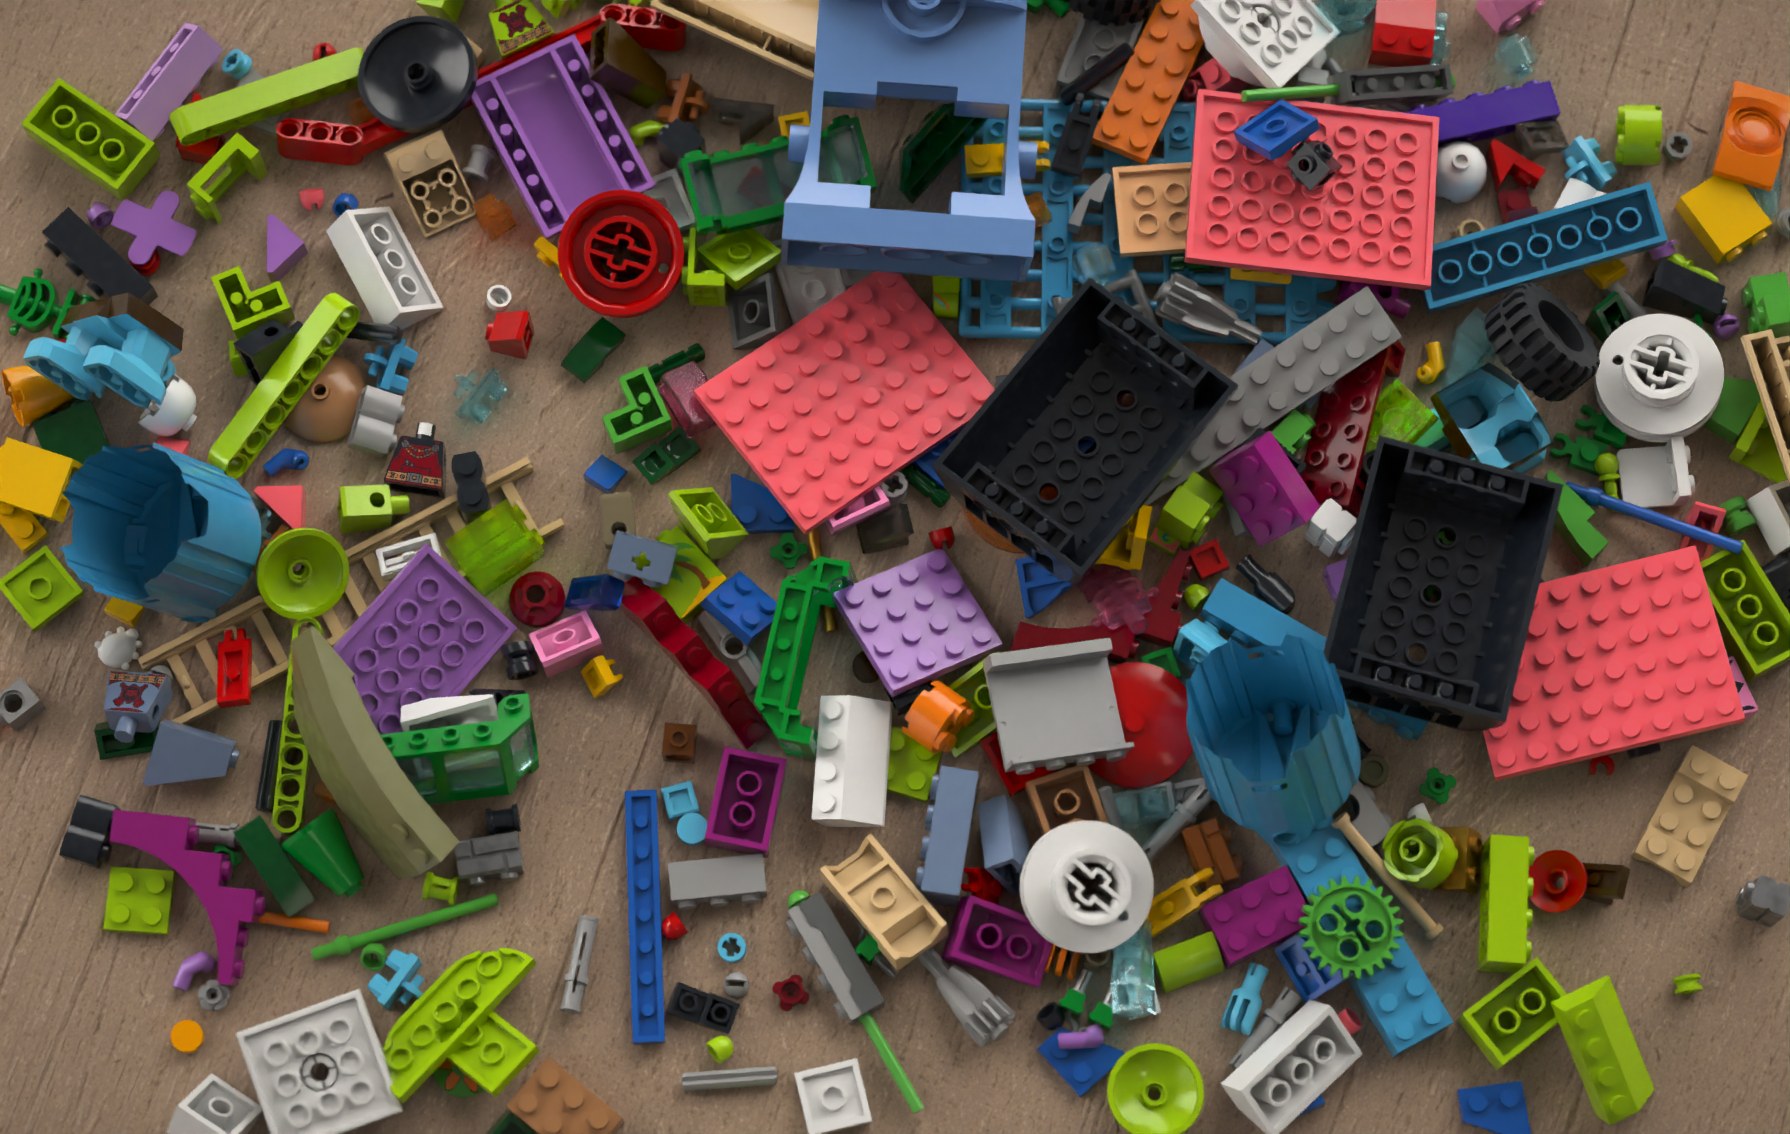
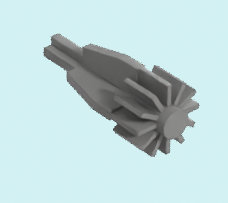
[1155,272,1262,345]
[919,947,1015,1047]

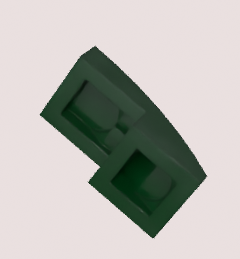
[561,317,626,383]
[632,425,701,485]

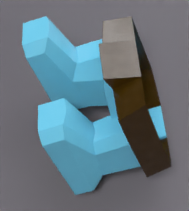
[23,293,184,408]
[1403,363,1553,474]

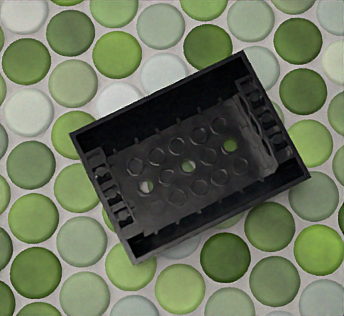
[933,277,1239,583]
[1323,435,1563,731]

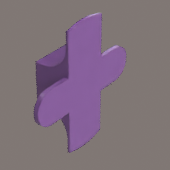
[111,191,197,265]

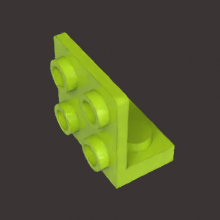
[682,228,727,306]
[1728,399,1787,483]

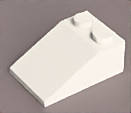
[1746,480,1790,556]
[400,694,511,777]

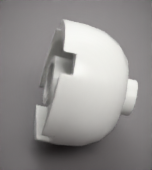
[1435,141,1487,203]
[138,374,197,437]

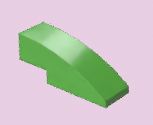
[1543,469,1609,567]

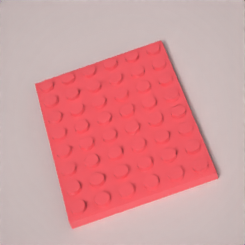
[1184,89,1439,290]
[694,272,995,535]
[1482,546,1745,781]

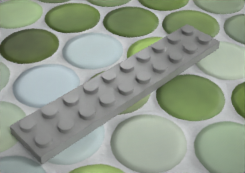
[1143,286,1402,506]

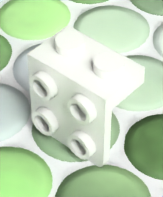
[1616,436,1695,508]

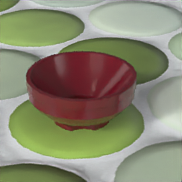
[509,571,566,628]

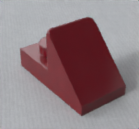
[1496,187,1538,224]

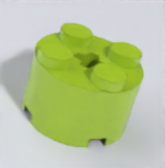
[1615,105,1662,166]
[1382,818,1458,889]

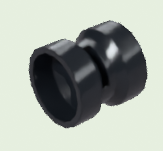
[501,640,538,680]

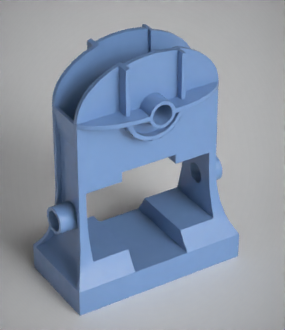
[781,0,1037,282]

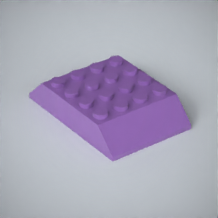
[471,34,656,240]

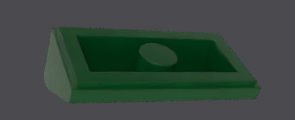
[94,721,160,760]

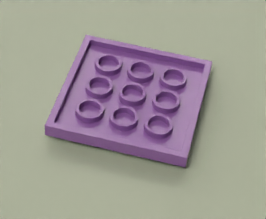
[832,549,1003,697]

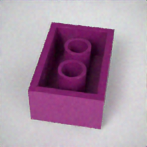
[1209,431,1320,547]
[704,747,787,858]
[1198,865,1308,969]

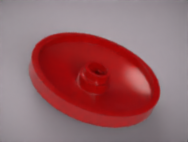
[1088,662,1193,789]

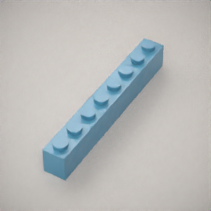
[1200,578,1428,741]

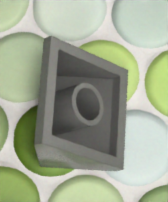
[727,273,780,350]

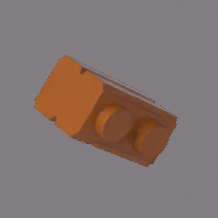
[1180,818,1243,893]

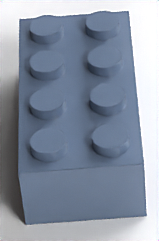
[915,766,979,907]

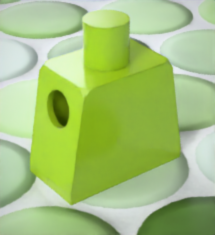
[337,485,410,534]

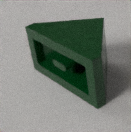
[1585,291,1631,344]

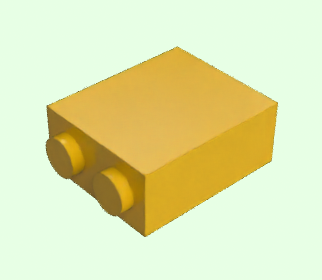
[1674,175,1772,264]
[0,437,83,524]

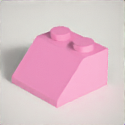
[1475,0,1545,35]

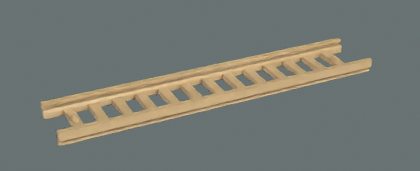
[137,457,565,725]

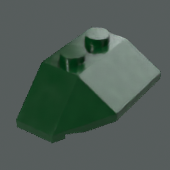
[899,103,989,204]

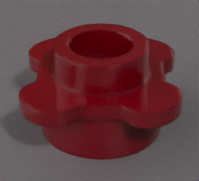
[773,974,810,1012]

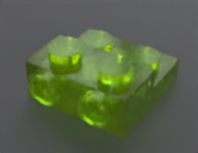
[1369,378,1439,445]

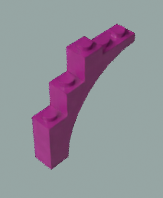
[110,809,266,985]

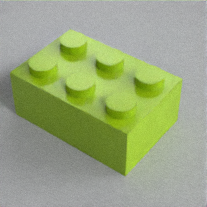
[1457,957,1567,1070]

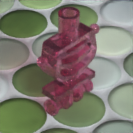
[1077,563,1159,634]

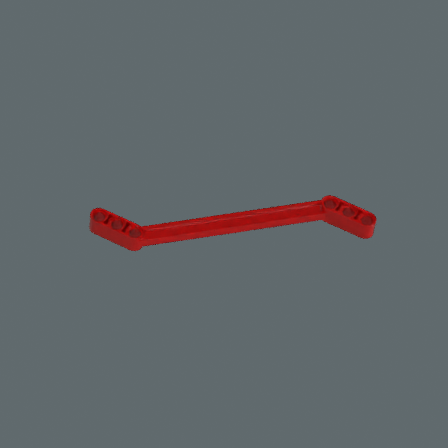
[276,4,686,166]

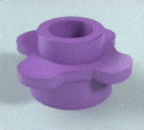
[1644,240,1677,260]

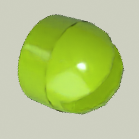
[1184,584,1211,611]
[706,1036,734,1064]

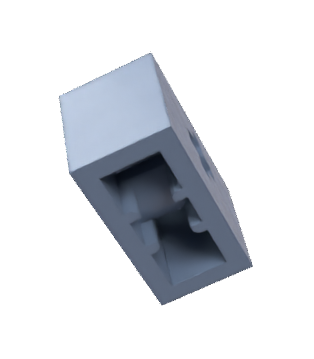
[607,530,679,588]

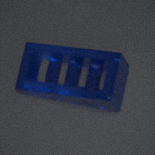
[565,574,625,611]

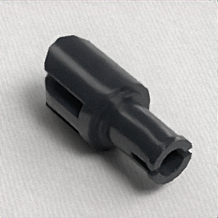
[1236,554,1295,615]

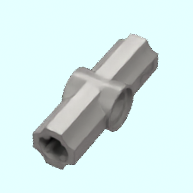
[697,610,762,695]

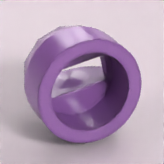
[86,202,114,229]
[1713,314,1739,340]

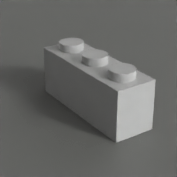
[668,853,767,910]

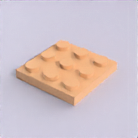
[1112,162,1192,257]

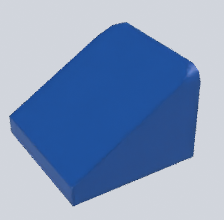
[583,455,627,494]

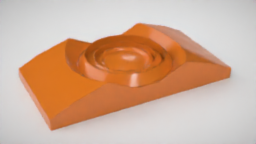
[1712,81,1790,192]

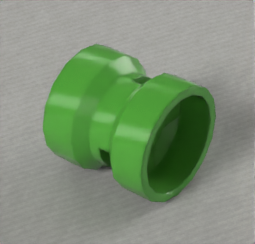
[1718,495,1757,537]

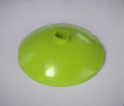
[256,528,349,619]
[1107,1043,1204,1134]

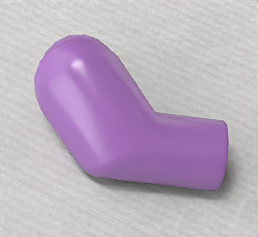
[172,952,216,992]
[1058,1025,1104,1049]

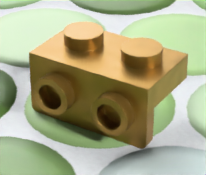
[1430,826,1483,895]

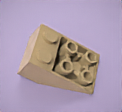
[383,128,480,238]

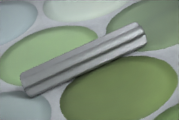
[682,1066,777,1091]

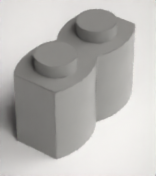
[347,385,405,458]

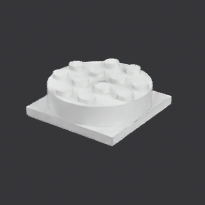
[1190,0,1340,89]
[236,989,403,1134]

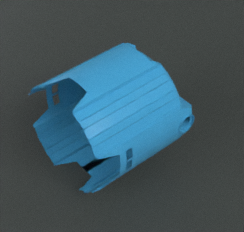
[58,442,261,623]
[1186,631,1361,847]

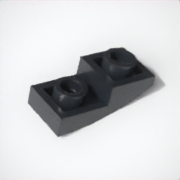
[665,982,740,1035]

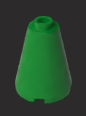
[281,808,365,898]

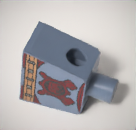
[104,670,173,743]

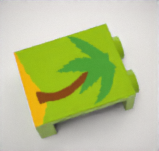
[633,526,728,624]

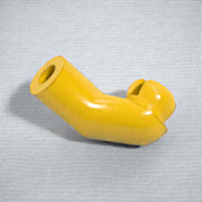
[1416,342,1445,384]

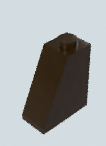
[589,17,667,109]

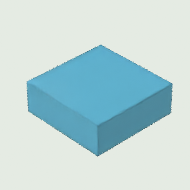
[661,781,700,821]

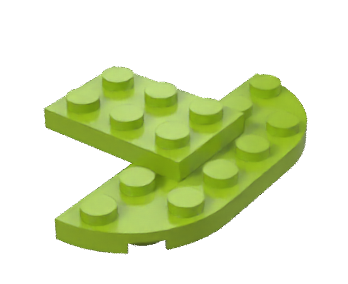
[383,948,540,1104]

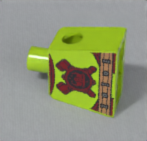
[489,0,554,60]

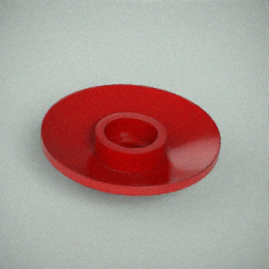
[1528,850,1587,913]

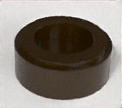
[852,651,880,683]

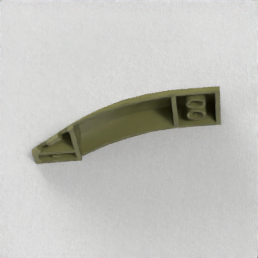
[291,625,459,880]

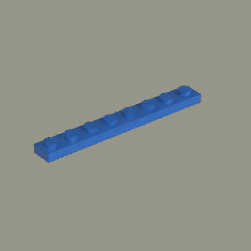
[625,789,665,1045]

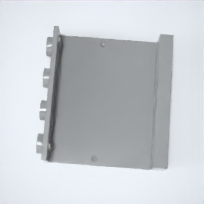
[983,638,1134,775]

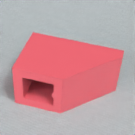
[1181,58,1250,102]

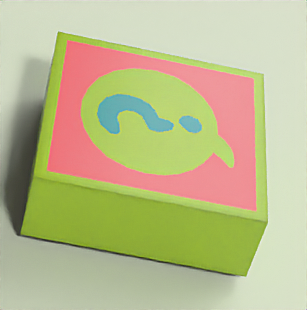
[1147,522,1181,557]

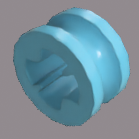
[222,49,252,80]
[717,933,747,963]

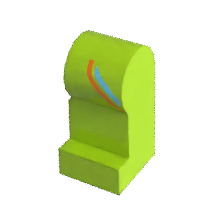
[932,276,960,319]

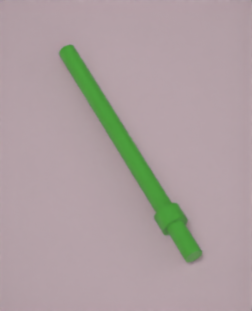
[311,893,499,961]

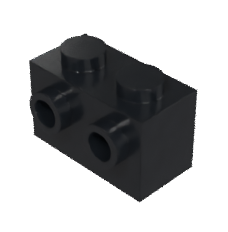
[657,118,706,181]

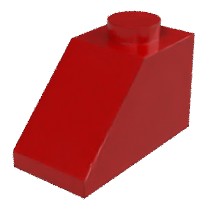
[485,311,534,360]

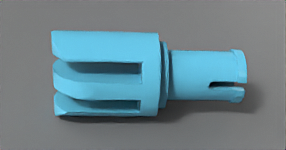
[1220,962,1269,1036]

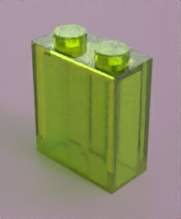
[444,499,545,597]

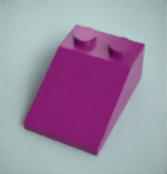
[941,895,1053,988]

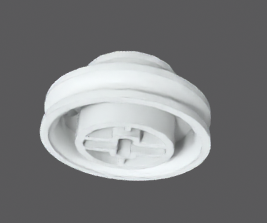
[1594,314,1724,442]
[1019,821,1154,953]

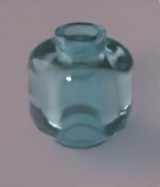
[1494,33,1539,80]
[1072,241,1116,285]

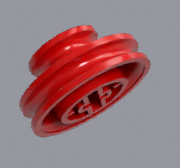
[558,190,685,318]

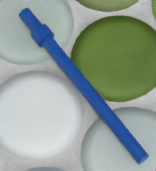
[1566,481,1744,554]

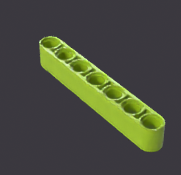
[169,47,364,146]
[208,293,360,479]
[272,617,324,836]

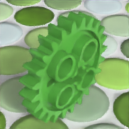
[1298,875,1403,981]

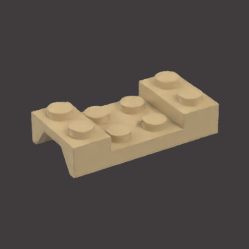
[1630,745,1749,888]
[820,834,949,971]

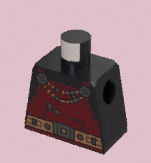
[384,422,446,498]

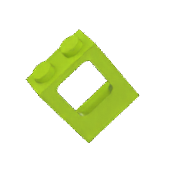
[187,132,268,224]

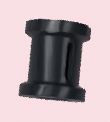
[485,804,521,836]

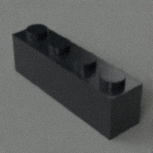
[42,207,158,305]

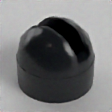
[1037,1002,1065,1030]

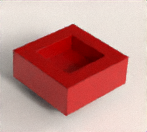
[1188,539,1229,581]

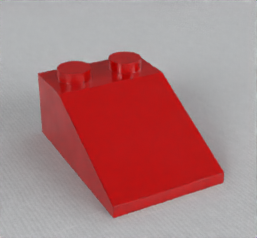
[1368,0,1436,67]

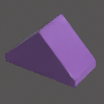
[267,214,308,282]

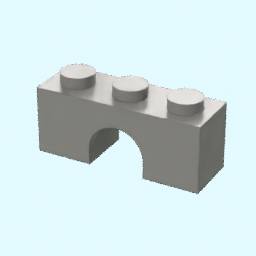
[1343,780,1394,858]

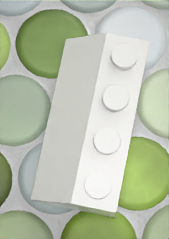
[326,206,444,330]
[812,695,893,827]
[1221,1000,1363,1134]

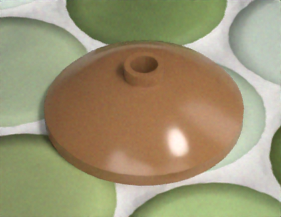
[283,355,368,443]

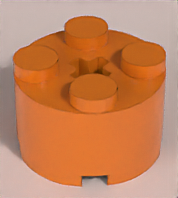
[902,680,975,754]

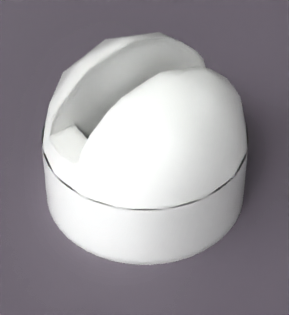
[486,285,511,312]
[1407,803,1433,824]

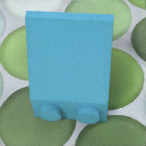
[1173,618,1229,671]

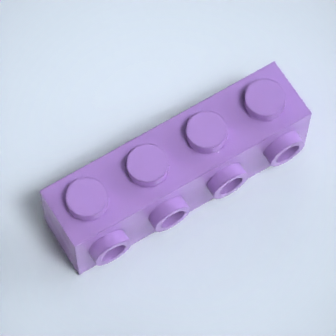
[114,23,223,141]

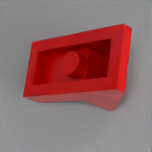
[1486,138,1546,192]

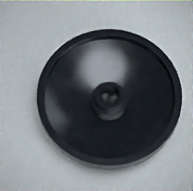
[358,16,478,133]

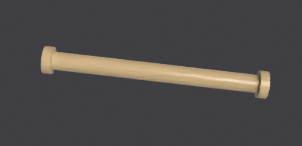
[1331,812,1443,940]

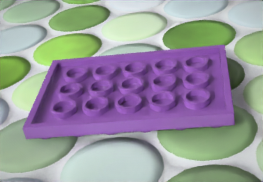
[332,544,517,764]

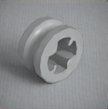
[1663,132,1692,161]

